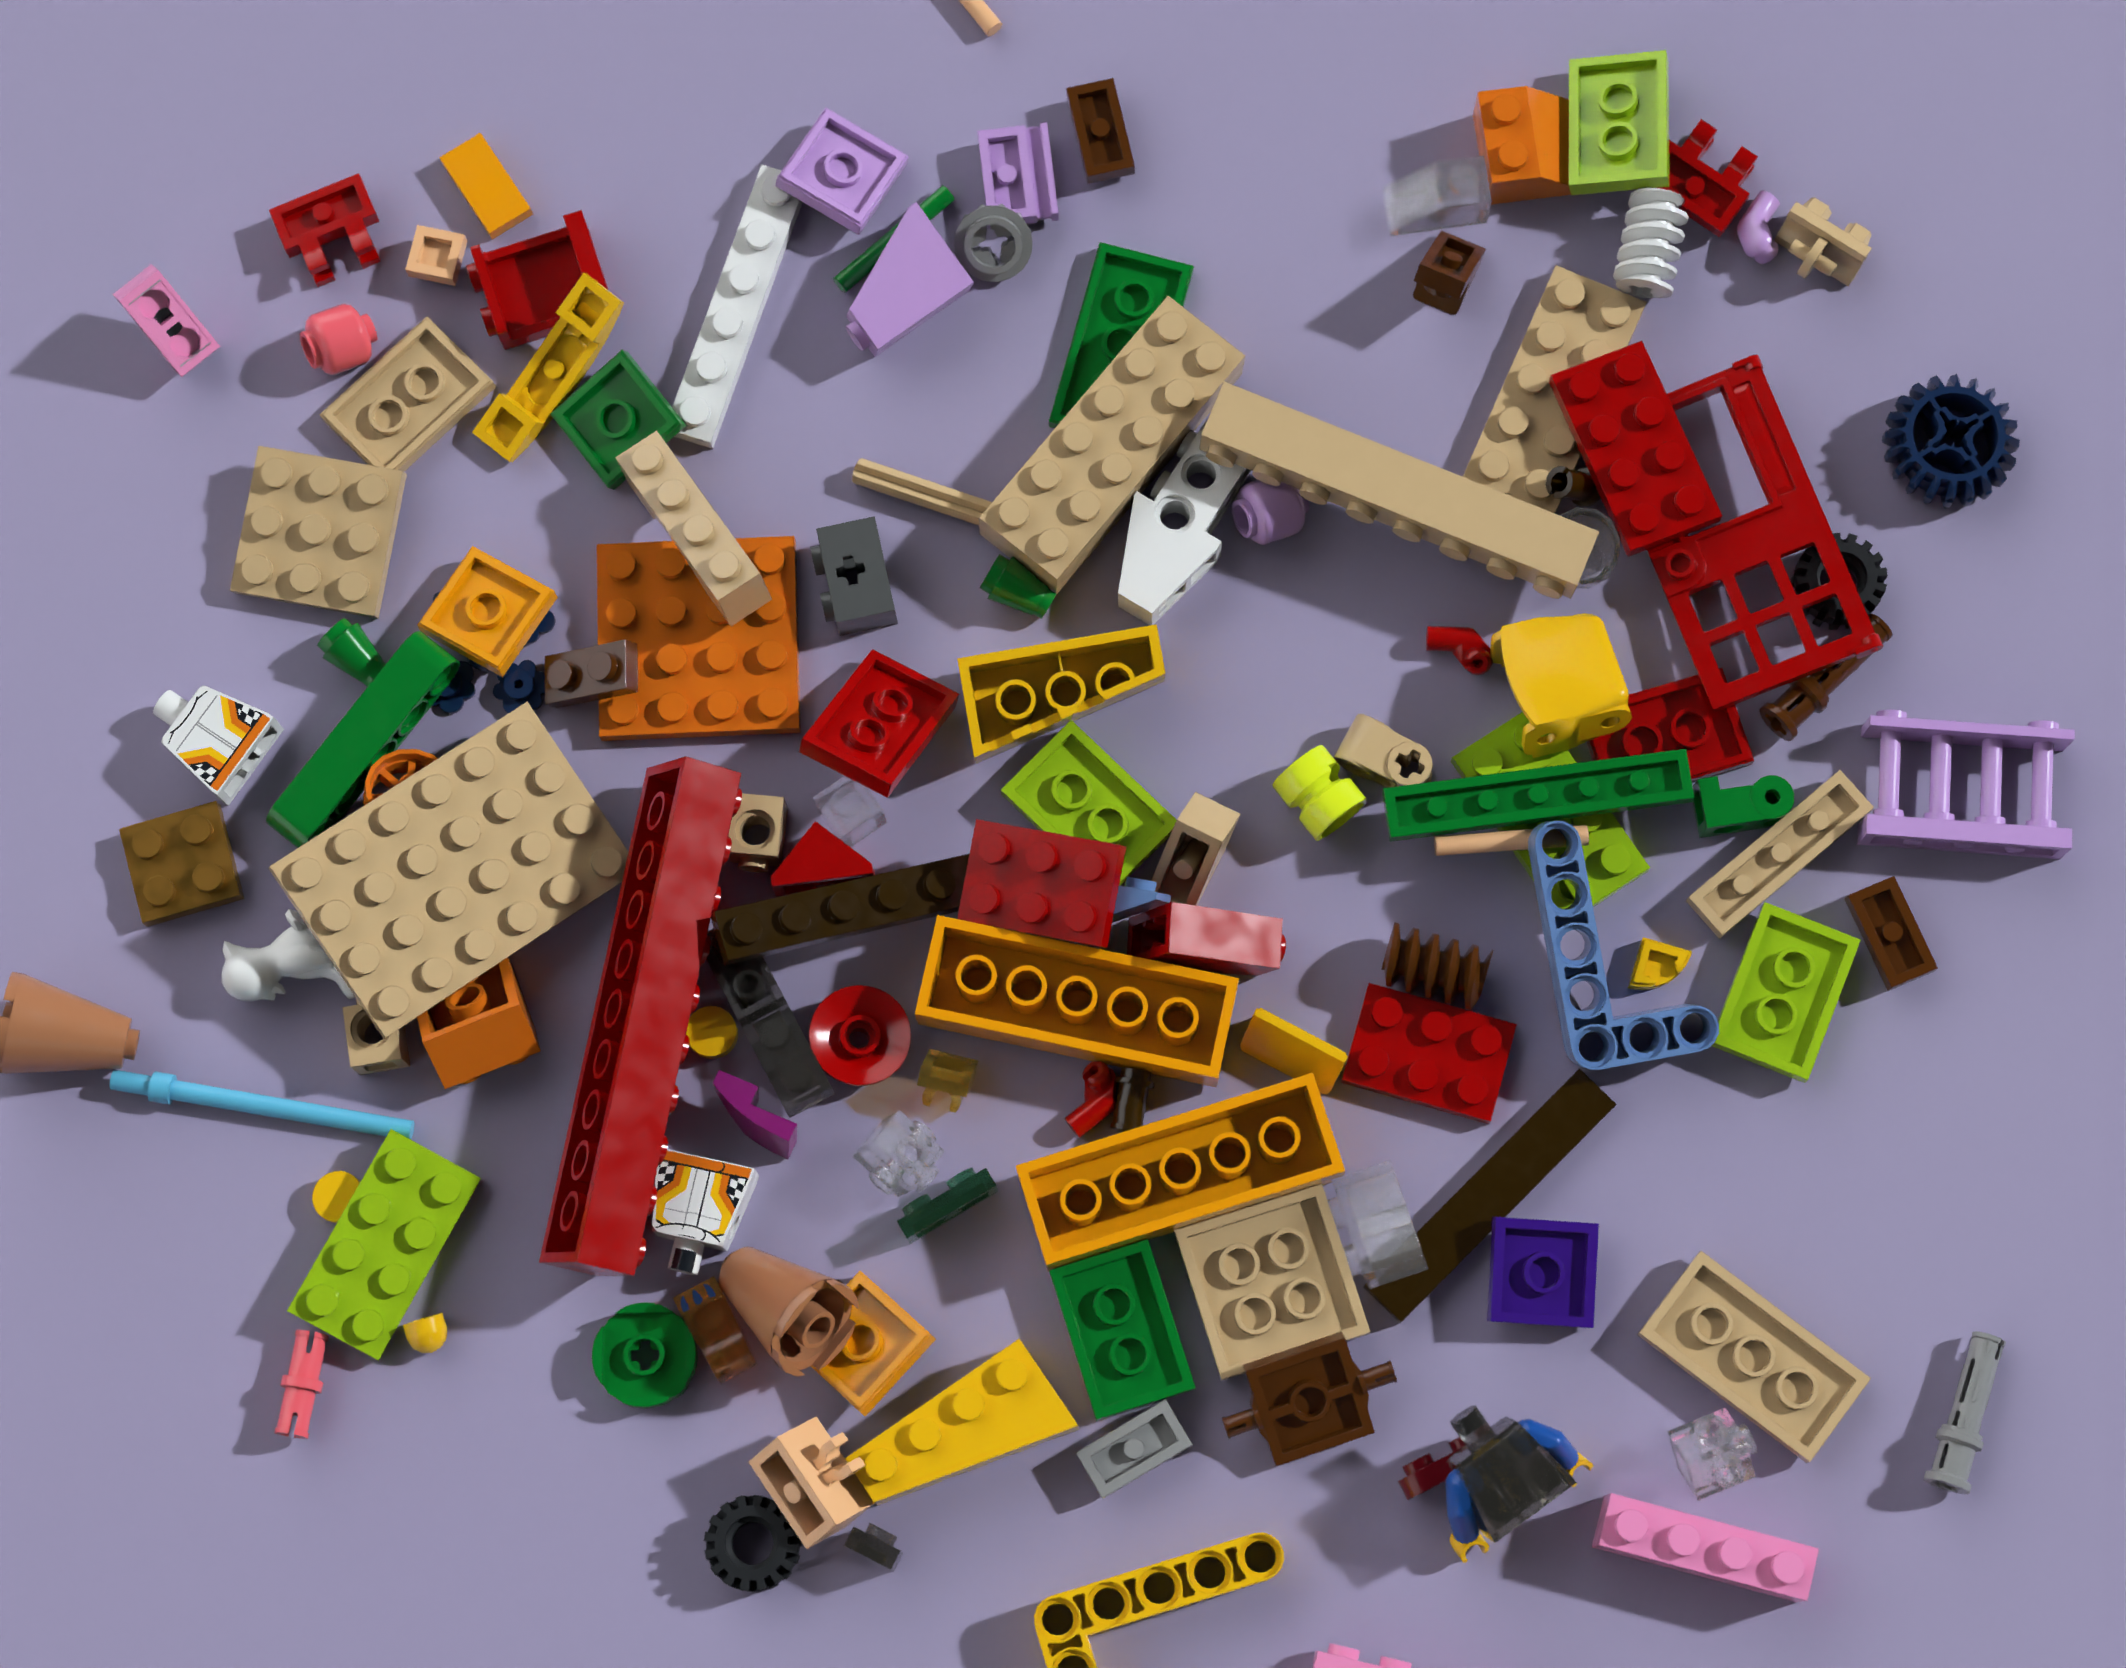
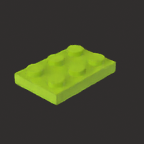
[1569,50,1669,195]
[1001,720,1177,886]
[1711,902,1861,1083]

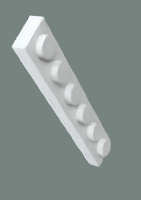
[672,164,803,449]

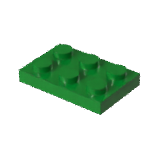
[1049,1239,1196,1421]

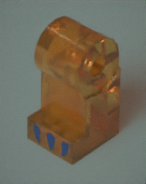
[673,1276,758,1384]

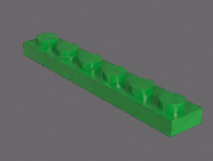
[1382,749,1694,842]

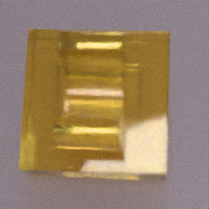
[917,1049,979,1113]

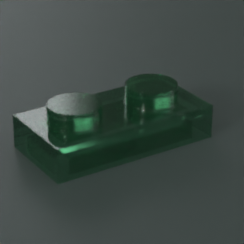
[897,1167,998,1244]

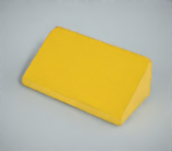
[1240,1007,1348,1095]

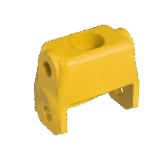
[1490,613,1632,758]

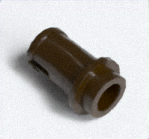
[1546,466,1601,507]
[1110,1067,1155,1131]

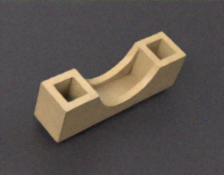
[615,431,772,627]

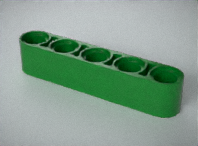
[266,631,460,848]

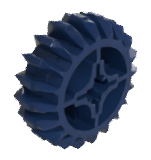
[1882,374,2020,509]

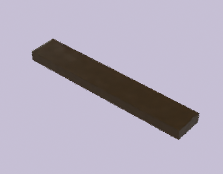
[1363,1068,1617,1324]

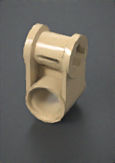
[1333,714,1433,788]

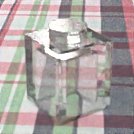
[813,776,887,847]

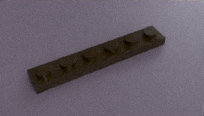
[711,854,969,966]

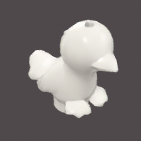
[222,909,356,1001]

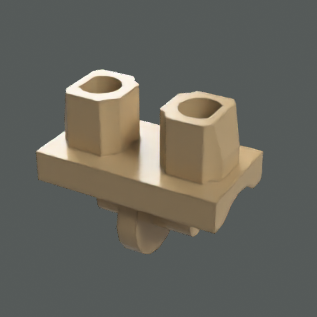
[1774,197,1872,287]

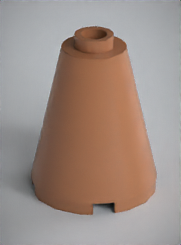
[0,972,140,1074]
[719,1247,858,1377]

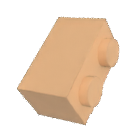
[748,1416,874,1549]

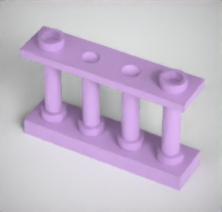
[1857,710,2075,859]

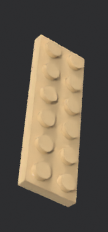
[1463,265,1647,513]

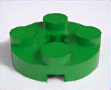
[592,1302,698,1408]

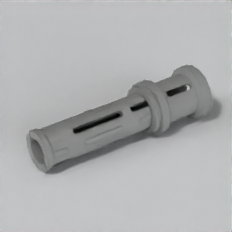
[1923,1331,2006,1494]

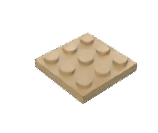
[230,446,407,619]
[1174,1184,1371,1381]

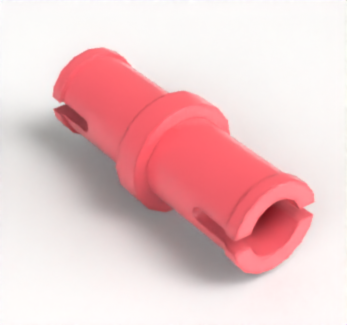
[274,1330,329,1439]

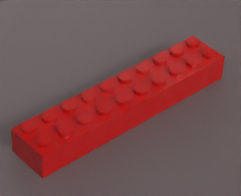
[539,756,742,1276]

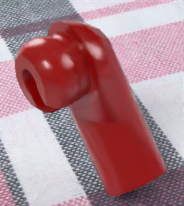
[1426,626,1493,675]

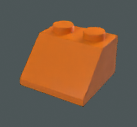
[1473,86,1571,205]
[417,957,541,1089]

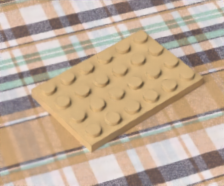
[268,701,628,1039]

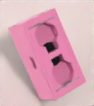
[112,264,220,377]

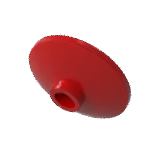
[809,985,911,1086]

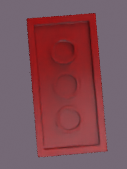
[1549,341,1723,557]

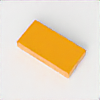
[439,133,533,240]

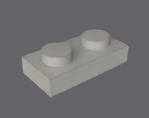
[1076,1399,1193,1499]

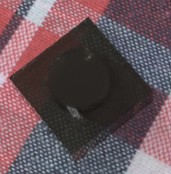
[844,1523,904,1571]

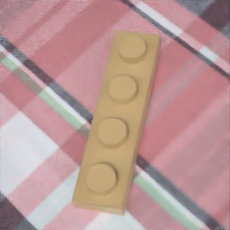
[1686,770,1874,939]

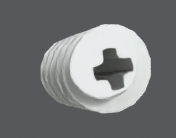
[1613,188,1689,298]

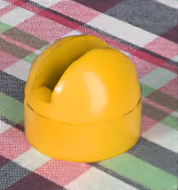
[403,1312,447,1353]

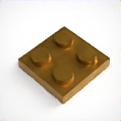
[119,801,244,927]

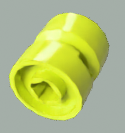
[1272,745,1367,841]

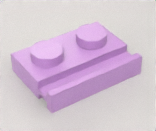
[977,122,1059,229]

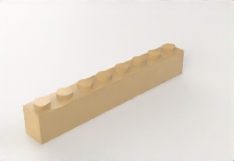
[1199,381,1599,599]

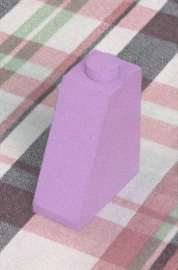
[846,202,974,357]

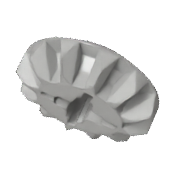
[954,204,1032,282]

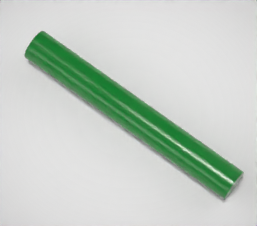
[833,185,955,293]

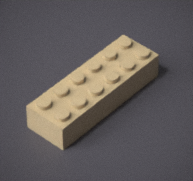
[979,296,1246,595]

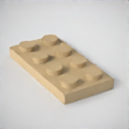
[1637,1251,1871,1463]

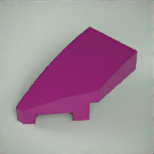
[713,1070,797,1159]

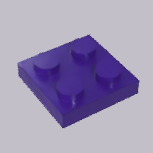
[1487,1217,1599,1328]

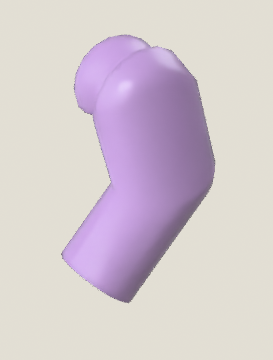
[1737,191,1780,264]

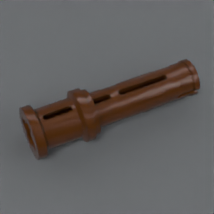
[1759,614,1893,741]

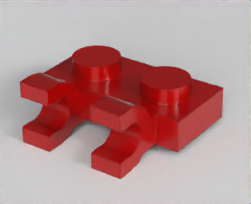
[1660,119,1758,238]
[269,173,381,287]

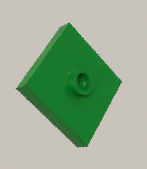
[550,350,687,490]

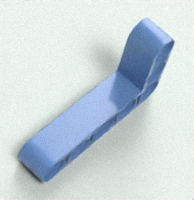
[1528,821,1719,1070]

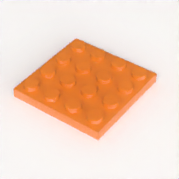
[596,536,801,741]

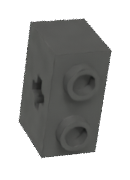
[810,516,898,636]

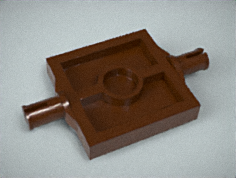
[1221,1331,1397,1466]

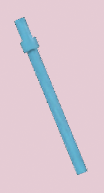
[109,1070,415,1139]

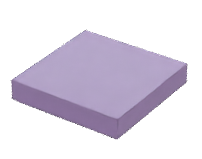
[775,108,909,235]

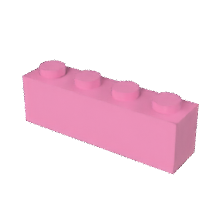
[1592,1493,1819,1602]

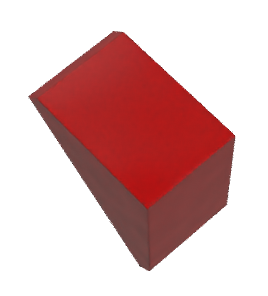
[771,821,875,897]

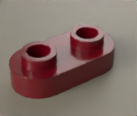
[1398,1429,1500,1500]

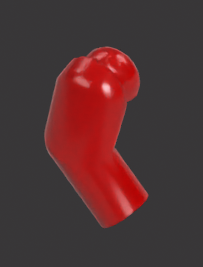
[1064,1061,1117,1138]

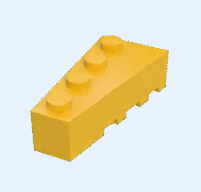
[957,624,1165,764]
[845,1339,1079,1506]

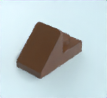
[1413,230,1486,315]

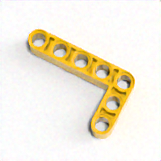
[1034,1532,1284,1668]

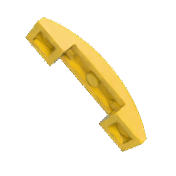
[472,273,624,462]

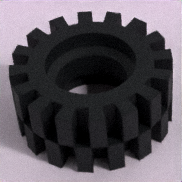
[1791,533,1888,630]
[704,1495,802,1592]

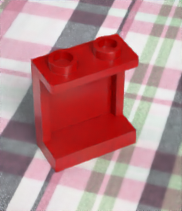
[466,210,608,350]

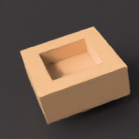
[405,225,468,286]

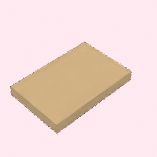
[320,317,496,472]

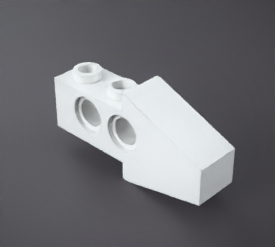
[1118,420,1252,625]

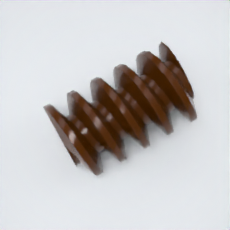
[1381,922,1493,1010]

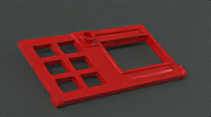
[1647,355,1884,713]

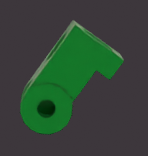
[1692,775,1794,838]

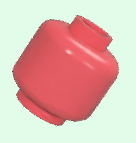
[300,304,377,375]

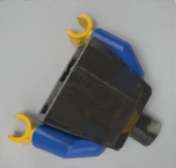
[1445,1405,1593,1563]

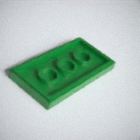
[1049,242,1194,428]

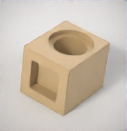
[728,793,788,873]
[342,999,410,1075]

